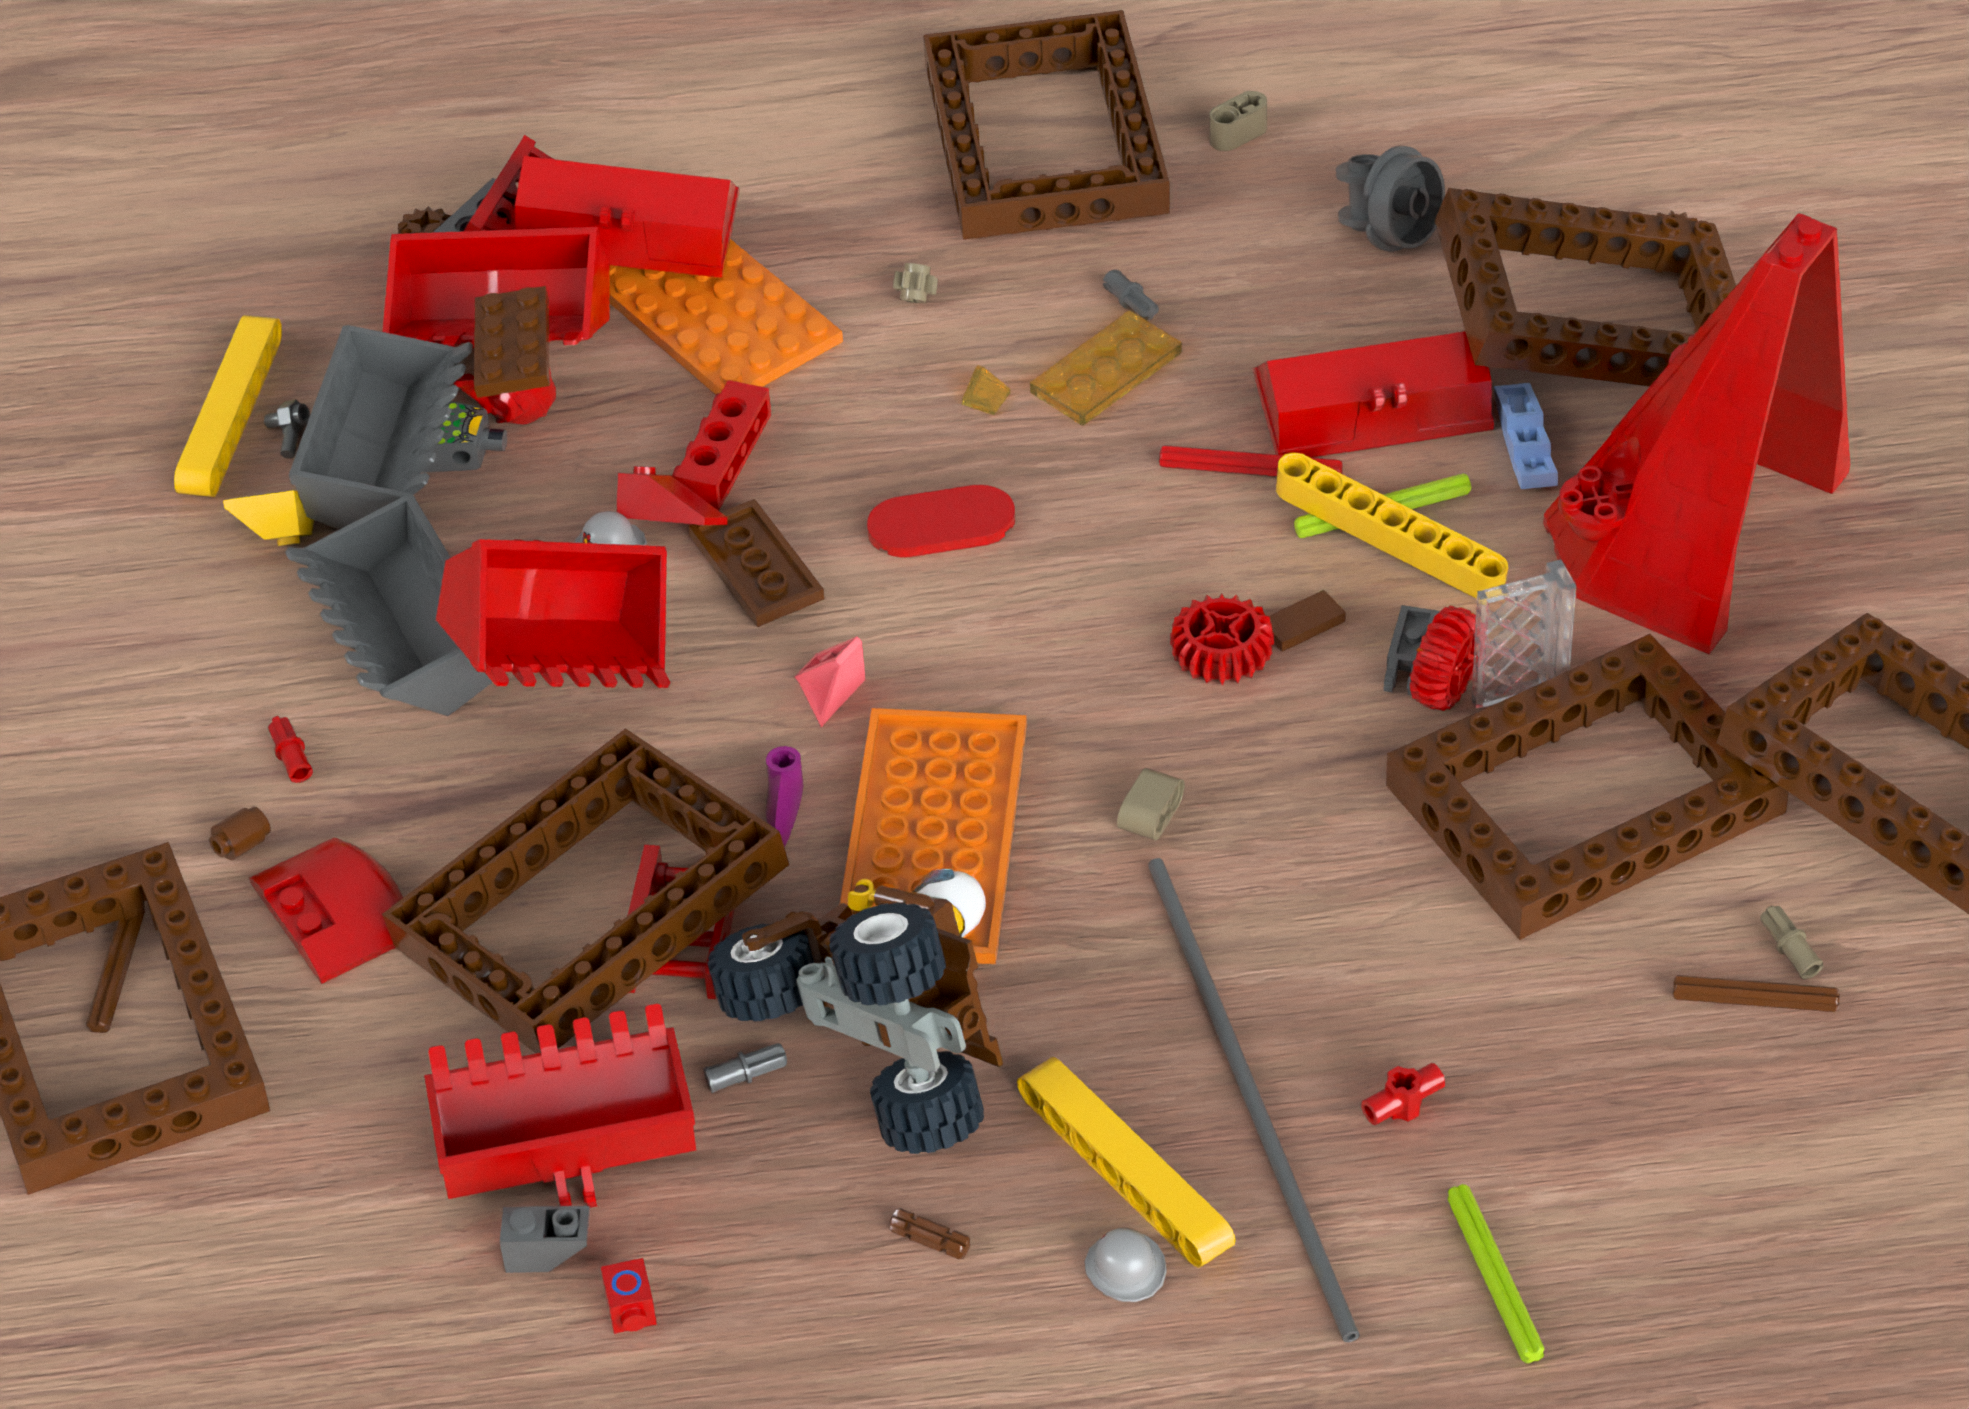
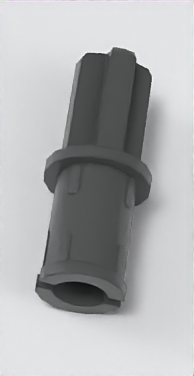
[1103,269,1159,321]
[703,1043,787,1093]

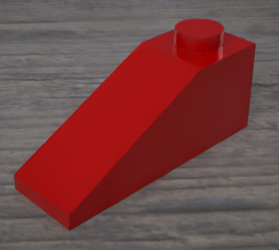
[616,466,728,525]

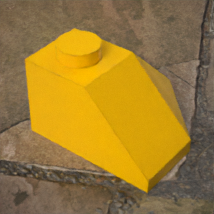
[223,490,314,546]

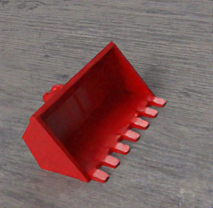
[515,156,740,278]
[382,227,610,348]
[1252,331,1494,458]
[436,539,670,688]
[424,1003,697,1208]

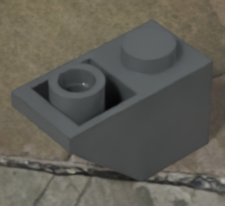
[500,1206,590,1273]

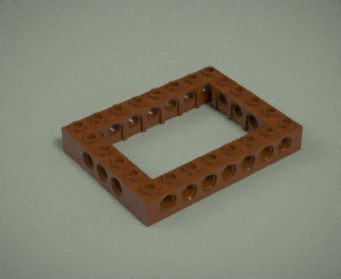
[923,10,1170,240]
[1435,188,1736,387]
[1716,613,1969,914]
[1386,634,1789,940]
[382,728,790,1053]
[0,842,270,1195]

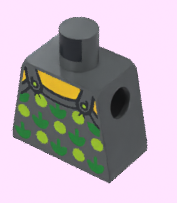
[422,401,507,472]

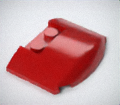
[249,837,403,984]

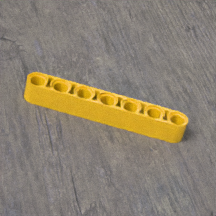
[174,315,282,497]
[1276,453,1508,602]
[1016,1056,1236,1268]

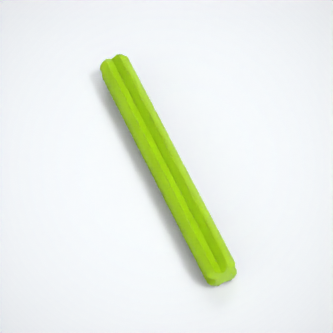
[1294,473,1472,538]
[1447,1184,1544,1364]

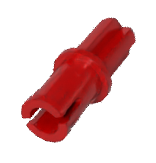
[268,716,313,783]

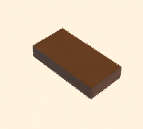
[1269,590,1346,652]

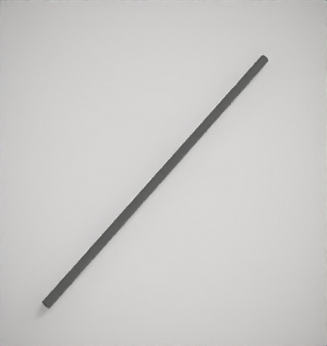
[1148,858,1360,1342]

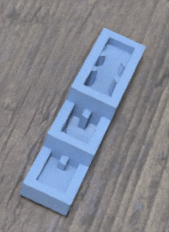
[1494,383,1558,489]

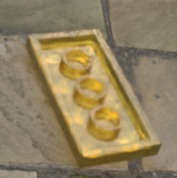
[1030,310,1182,426]

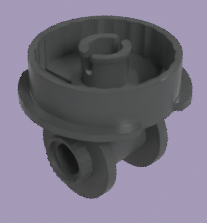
[1336,145,1445,252]

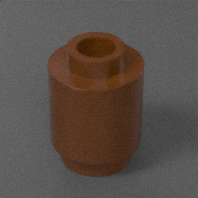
[209,806,271,861]

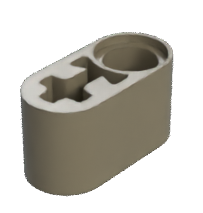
[1210,91,1267,151]
[1117,768,1185,840]

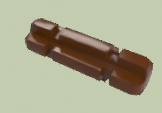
[889,1208,971,1260]

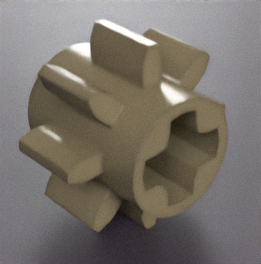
[893,263,938,303]

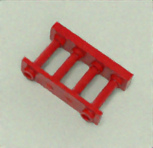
[627,844,735,999]

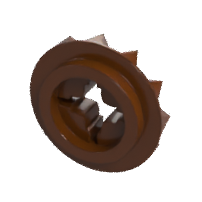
[398,206,451,234]

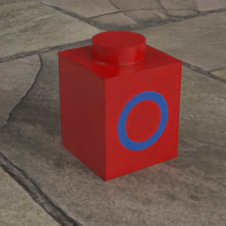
[600,1258,657,1334]

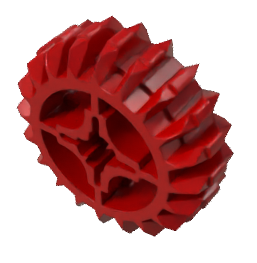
[1170,593,1274,685]
[1409,605,1485,711]

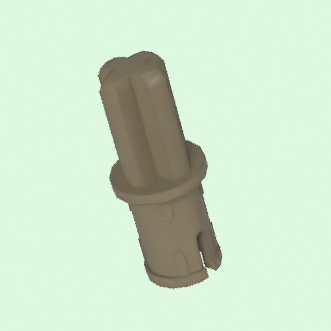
[1760,905,1824,979]

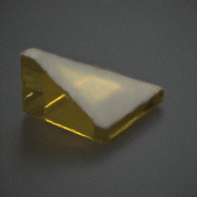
[962,365,1011,415]

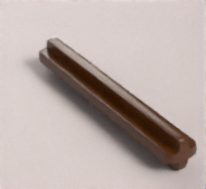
[86,909,145,1033]
[1673,975,1840,1012]

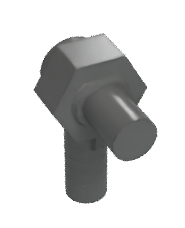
[264,399,310,458]

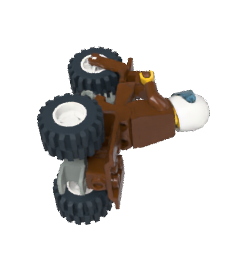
[707,869,1003,1154]

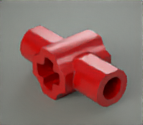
[1361,1063,1445,1125]

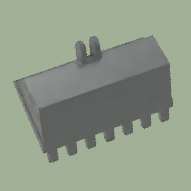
[288,325,473,530]
[285,494,492,716]

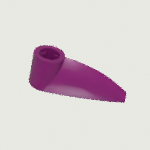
[766,746,804,848]

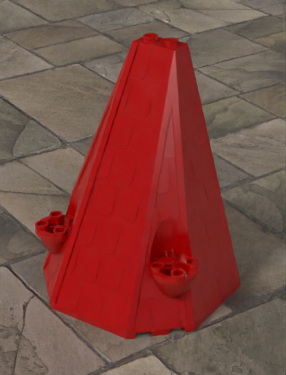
[1543,213,1850,654]

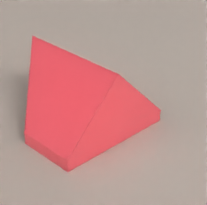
[794,636,865,727]

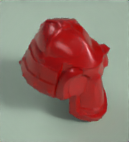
[453,367,556,425]

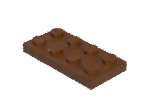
[474,286,550,398]
[688,499,825,627]

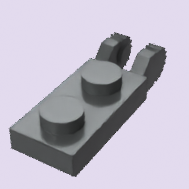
[1383,605,1440,696]

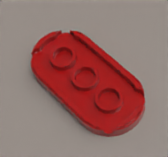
[867,485,1015,557]

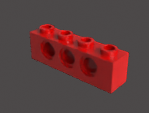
[672,380,771,511]

